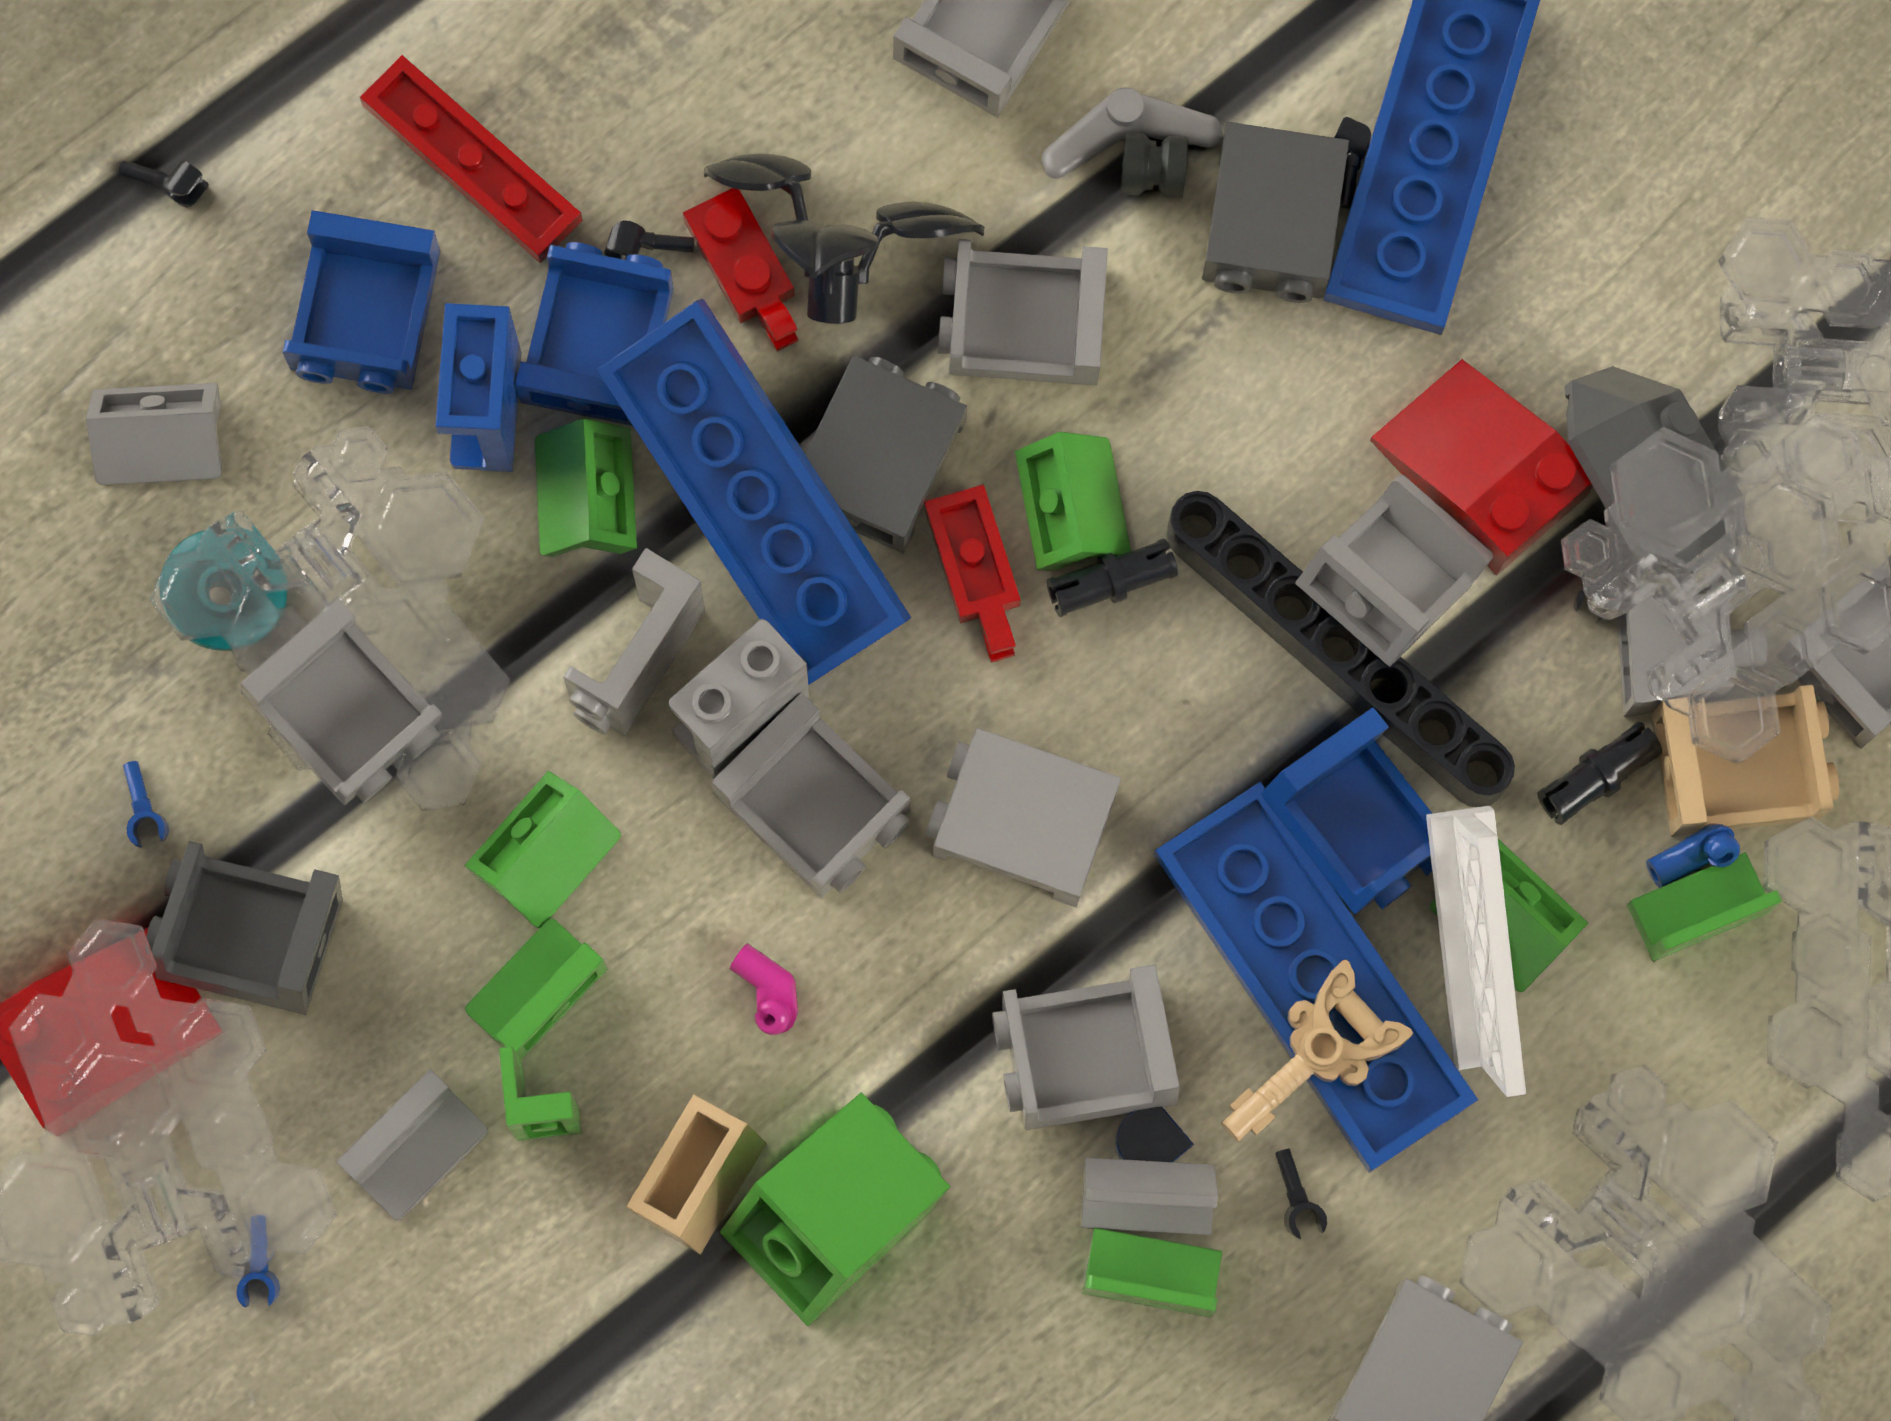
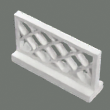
[1426,806,1526,1097]

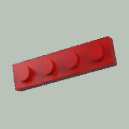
[359,55,583,264]

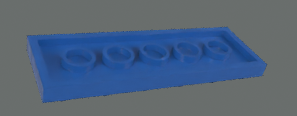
[1323,0,1540,335]
[596,299,912,685]
[1153,782,1478,1173]

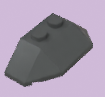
[1565,366,1743,594]

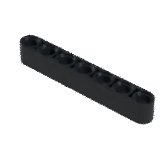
[1166,491,1515,807]

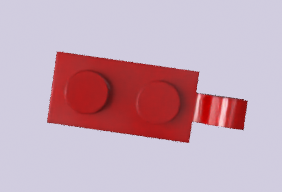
[682,188,799,352]
[924,484,1021,663]

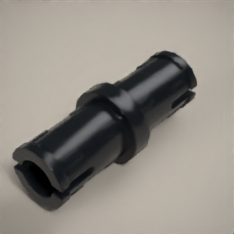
[1046,538,1178,617]
[1537,721,1662,825]

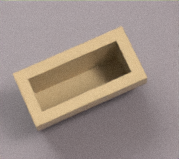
[626,1094,767,1255]

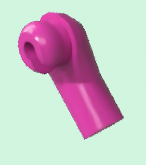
[729,943,798,1035]

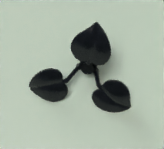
[704,153,985,324]

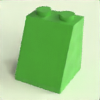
[720,1092,951,1327]

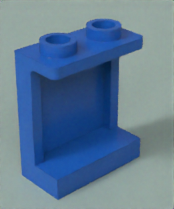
[283,210,440,394]
[515,242,674,426]
[435,303,522,472]
[1261,707,1433,915]

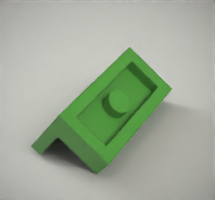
[535,418,637,557]
[1015,432,1131,571]
[464,770,621,928]
[1430,839,1589,992]
[1627,852,1783,962]
[465,919,608,1060]
[499,1046,582,1141]
[1082,1228,1222,1317]

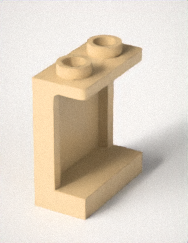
[1651,685,1839,837]

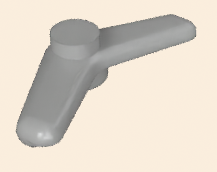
[1042,87,1223,179]

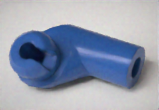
[1646,823,1740,888]

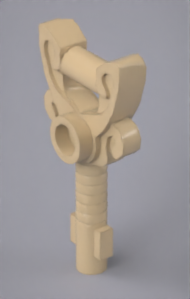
[1221,960,1413,1142]

